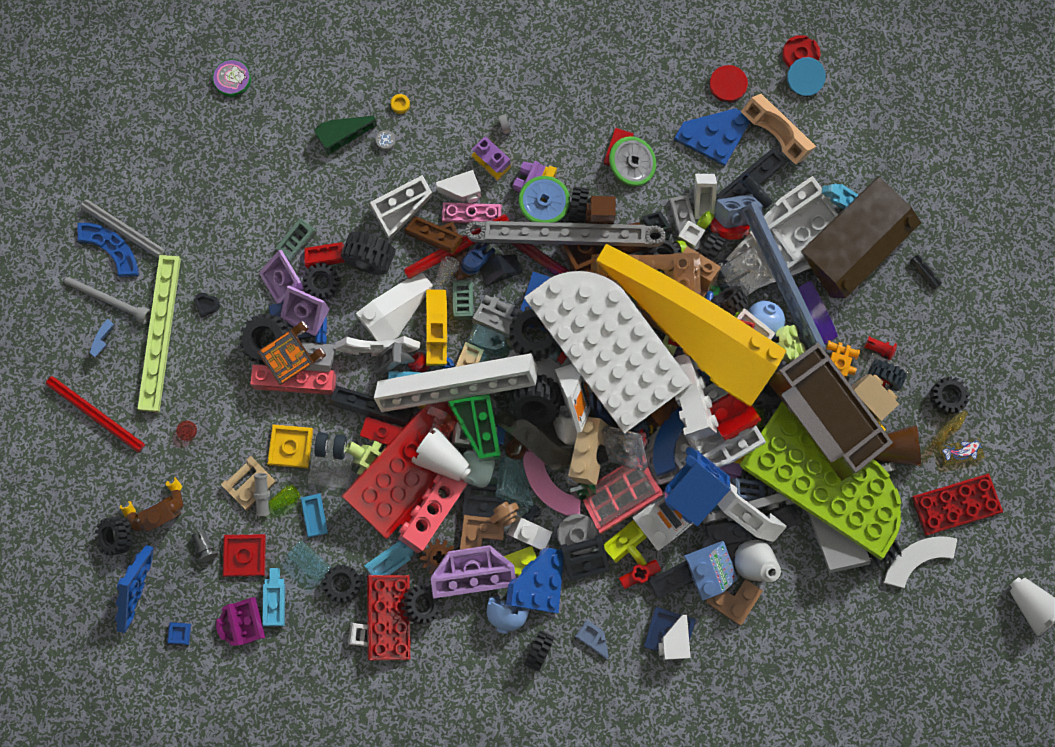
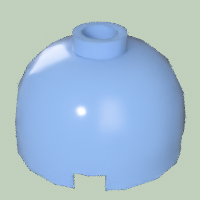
[748,301,785,340]
[487,596,530,634]

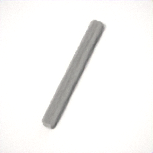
[81,199,164,258]

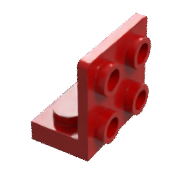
[710,393,761,441]

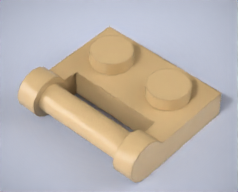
[221,456,276,511]

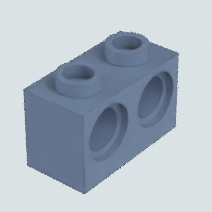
[714,194,763,228]

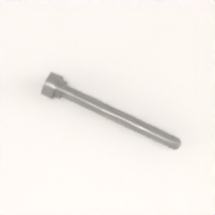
[64,277,151,324]

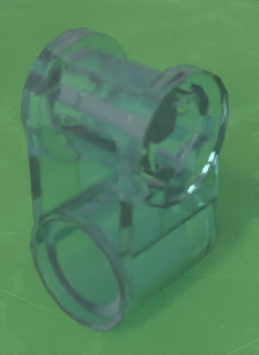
[466,324,506,355]

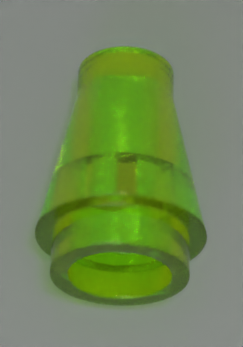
[268,484,301,511]

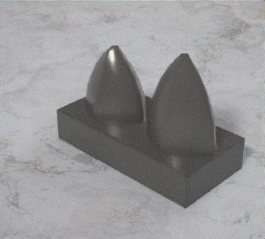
[375,342,415,376]

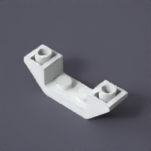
[717,483,787,542]

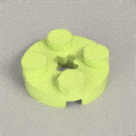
[776,325,806,363]

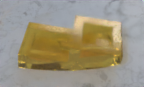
[932,410,968,447]

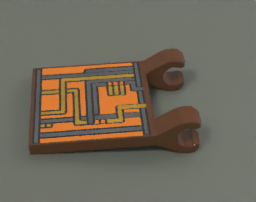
[257,321,326,385]

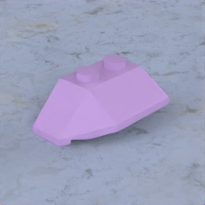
[431,545,516,598]

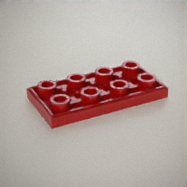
[911,473,1003,536]
[367,575,410,661]

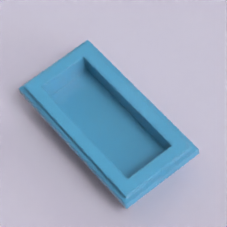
[300,493,328,538]

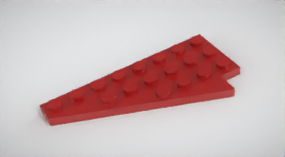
[341,398,463,539]

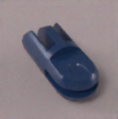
[461,242,495,275]
[589,392,613,425]

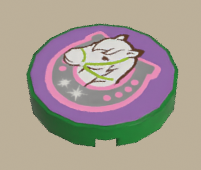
[212,59,252,97]

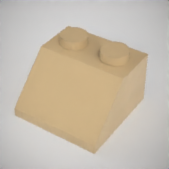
[851,374,899,421]

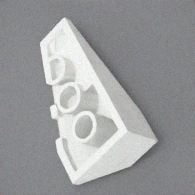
[356,273,433,341]

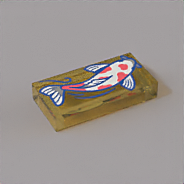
[939,438,985,466]

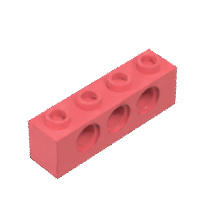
[251,365,336,395]
[398,474,468,553]

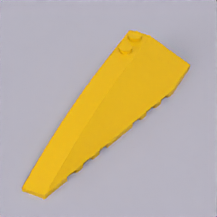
[595,244,787,407]

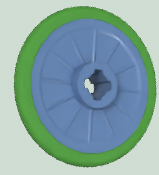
[519,176,570,223]

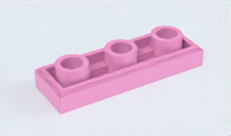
[442,202,502,224]

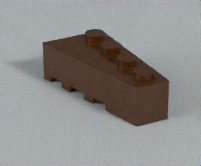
[559,222,646,272]

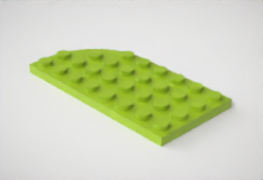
[739,401,902,560]

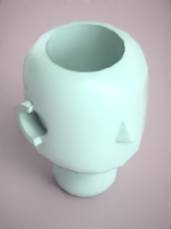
[462,451,495,488]

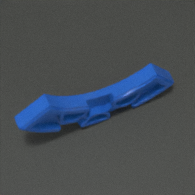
[77,223,139,278]
[653,407,687,477]

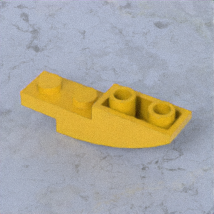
[426,289,447,366]

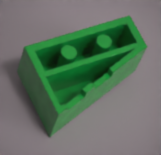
[448,394,500,462]

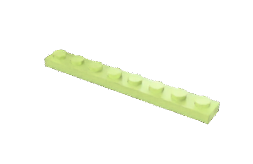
[138,255,181,412]

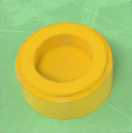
[390,94,410,114]

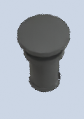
[192,530,218,563]

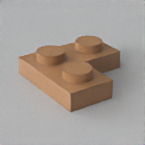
[460,515,505,550]
[705,579,763,626]

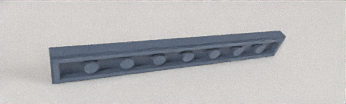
[741,201,825,349]

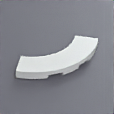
[335,336,420,356]
[883,537,957,588]

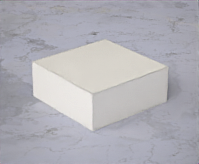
[678,220,705,248]

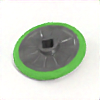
[609,137,656,186]

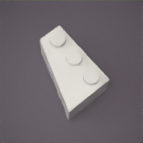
[370,175,432,240]

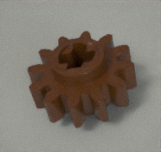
[419,538,454,574]

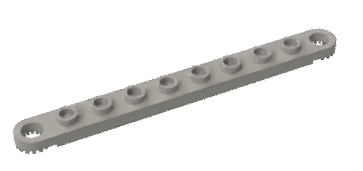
[466,221,665,247]
[703,462,896,524]

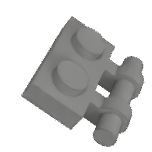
[472,295,519,338]

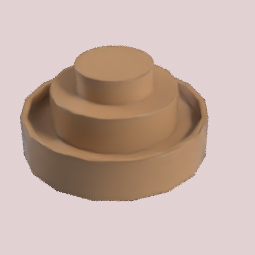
[490,501,519,527]

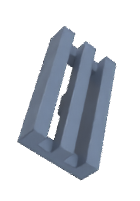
[730,478,765,501]

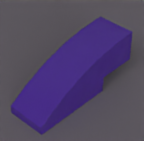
[798,281,838,344]

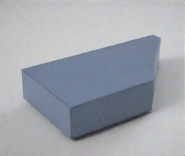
[575,620,609,659]

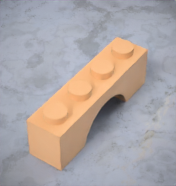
[741,94,816,165]

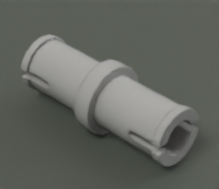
[253,473,270,516]

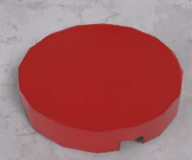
[782,35,821,68]
[709,65,748,103]
[710,218,750,240]

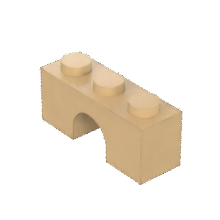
[568,417,609,485]

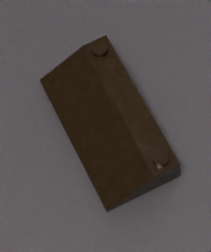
[801,177,921,298]
[768,342,893,481]

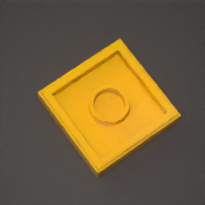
[267,425,314,469]

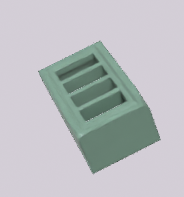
[275,218,318,261]
[453,281,473,320]

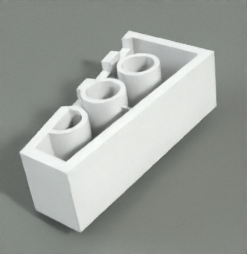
[674,354,718,441]

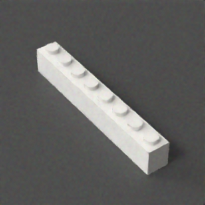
[374,353,538,412]

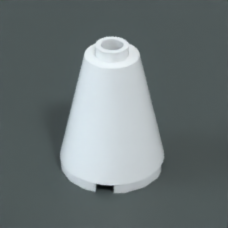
[412,428,471,481]
[734,540,781,582]
[1010,577,1055,636]

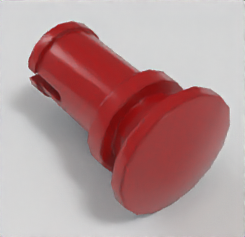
[864,336,897,362]

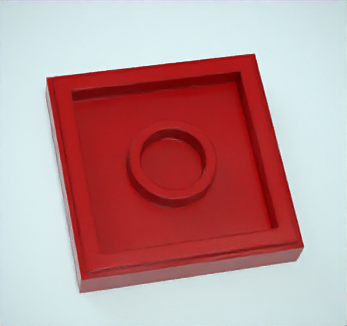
[223,534,266,577]

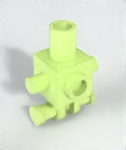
[345,441,382,475]

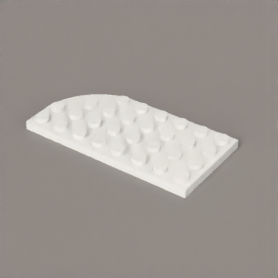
[524,271,692,433]

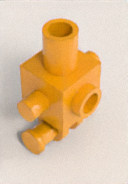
[825,340,860,378]

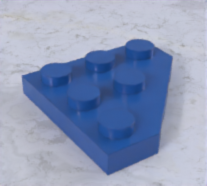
[674,108,751,166]
[115,545,153,633]
[506,548,564,613]

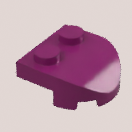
[216,597,265,646]

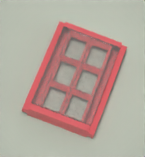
[583,454,663,534]

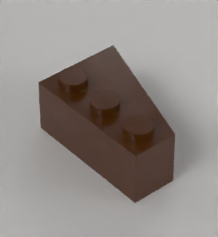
[585,196,616,224]

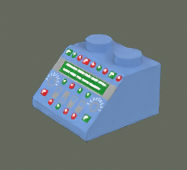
[685,541,738,600]

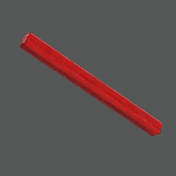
[404,214,510,279]
[45,376,145,452]

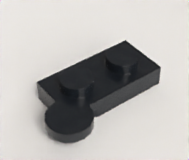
[702,521,751,549]

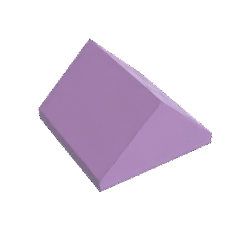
[259,250,305,304]
[281,286,329,336]

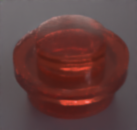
[176,421,197,441]

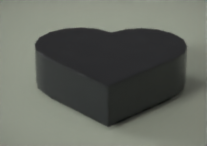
[194,293,220,318]

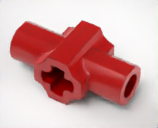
[618,559,661,590]

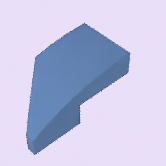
[90,319,115,357]

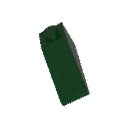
[314,115,377,155]

